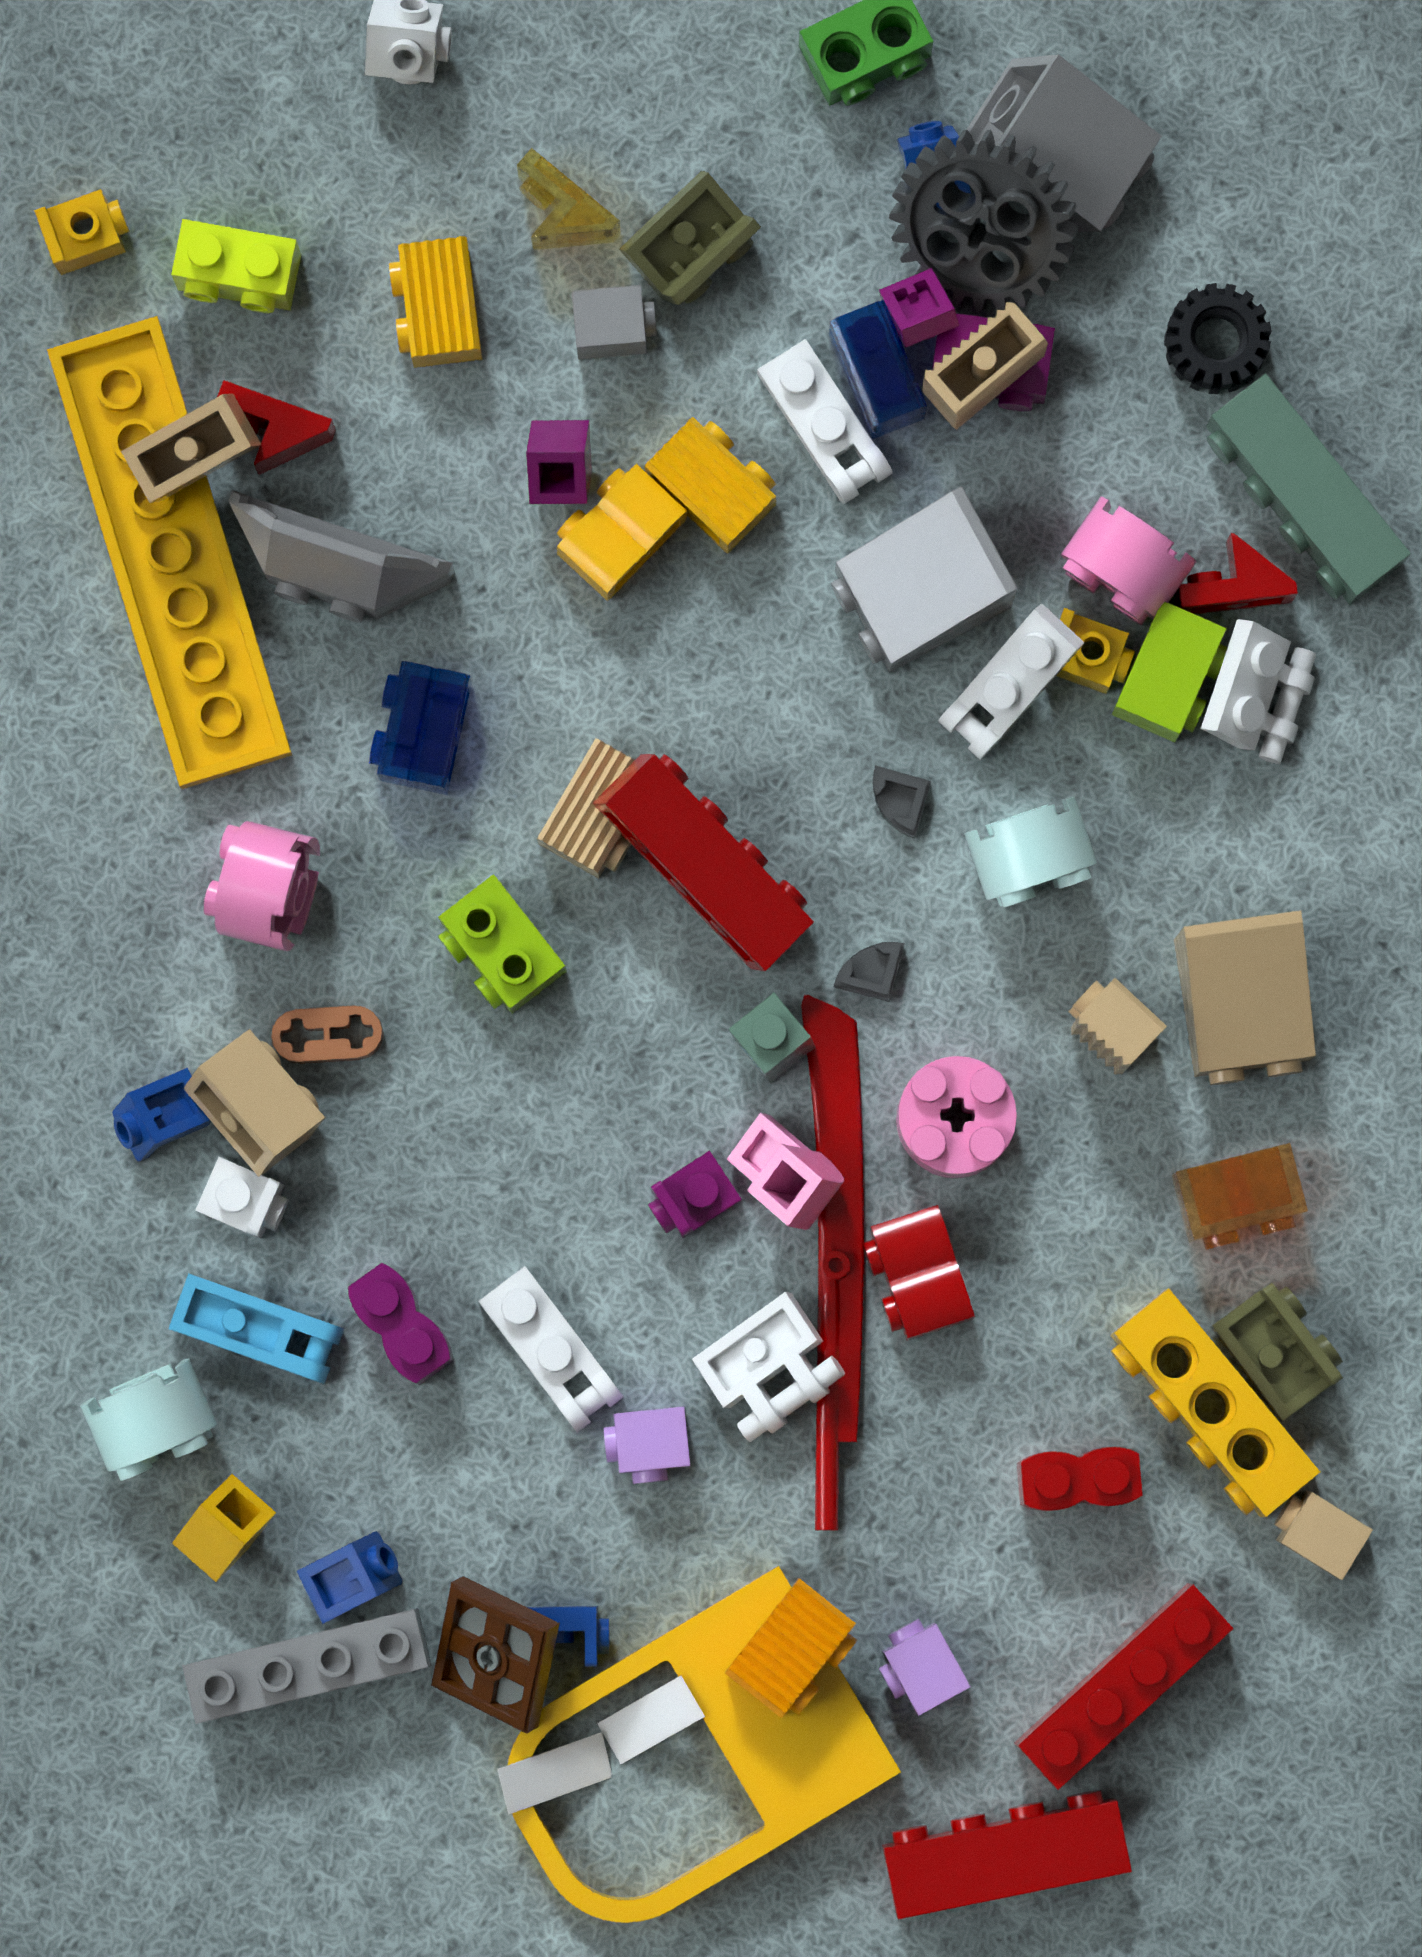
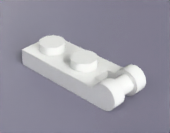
[757,339,893,504]
[938,604,1085,760]
[478,1266,624,1433]

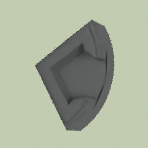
[873,765,931,839]
[833,942,905,1002]

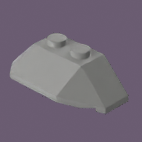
[228,490,455,623]

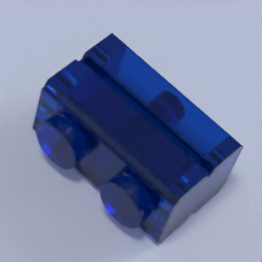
[829,300,927,439]
[369,661,472,795]

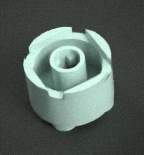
[964,796,1097,908]
[80,1358,217,1481]

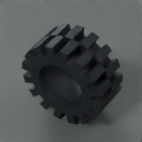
[1164,283,1272,394]

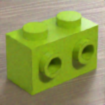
[1111,602,1228,743]
[437,874,567,1014]

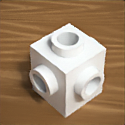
[365,0,452,84]

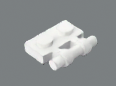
[1201,619,1316,764]
[692,1292,845,1442]

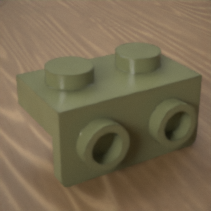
[619,171,761,305]
[1210,1283,1343,1422]

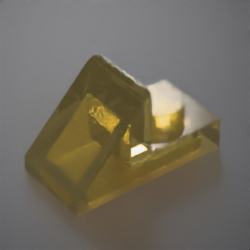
[517,148,621,250]

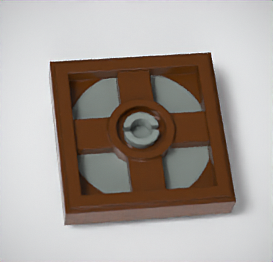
[431,1576,560,1734]

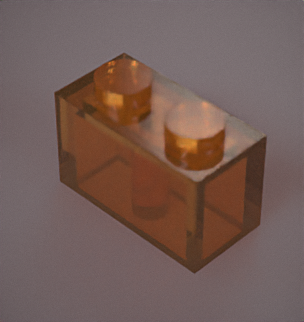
[1171,1143,1308,1250]

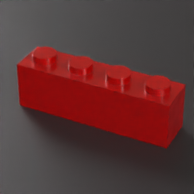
[592,754,814,971]
[1014,1583,1234,1790]
[882,1790,1132,1919]

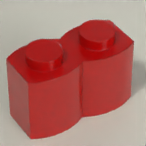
[863,1205,975,1341]
[1017,1447,1143,1511]

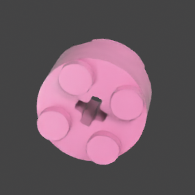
[1061,497,1196,626]
[204,821,320,951]
[896,1056,1017,1178]

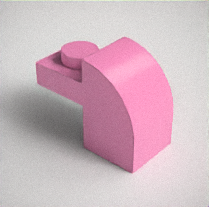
[727,1113,844,1230]

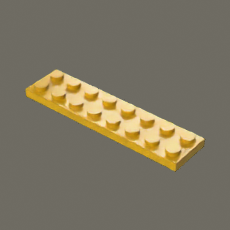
[47,316,292,789]

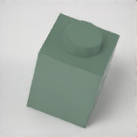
[729,992,816,1084]

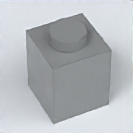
[572,285,657,360]

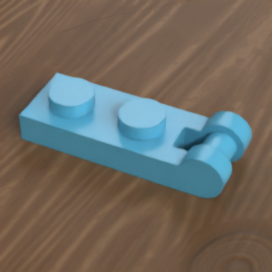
[168,1273,344,1384]

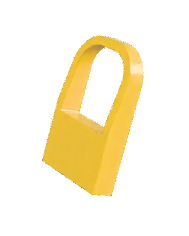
[507,1566,901,1923]

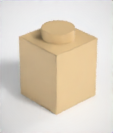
[1274,1490,1373,1580]

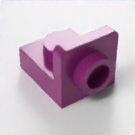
[879,268,959,347]
[647,1150,742,1238]

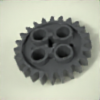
[889,130,1079,313]

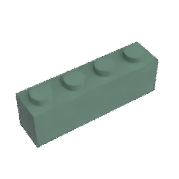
[1206,373,1411,605]

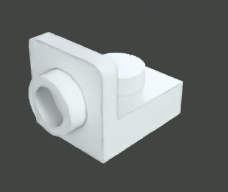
[195,1157,289,1239]

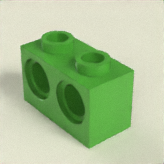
[799,0,934,106]

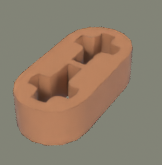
[271,1006,384,1064]

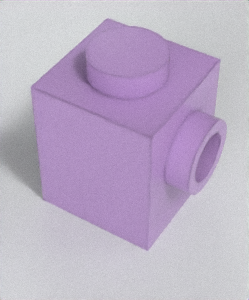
[604,1407,690,1484]
[879,1619,971,1716]

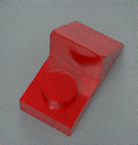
[217,380,336,475]
[1174,533,1298,615]

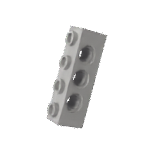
[182,1608,432,1724]

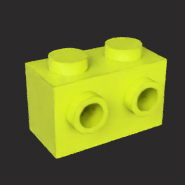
[171,219,301,313]

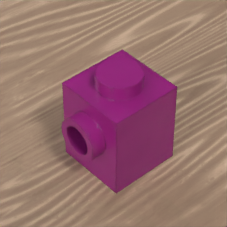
[526,420,592,504]

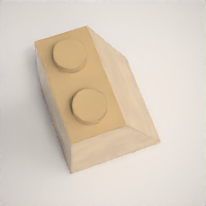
[1174,910,1316,1085]

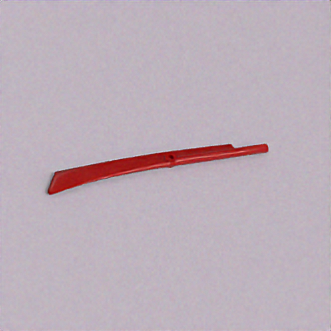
[801,995,864,1531]

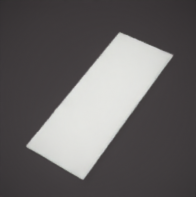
[597,1675,705,1764]
[497,1732,612,1815]

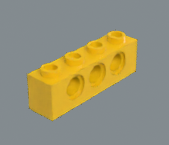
[1110,1288,1320,1517]

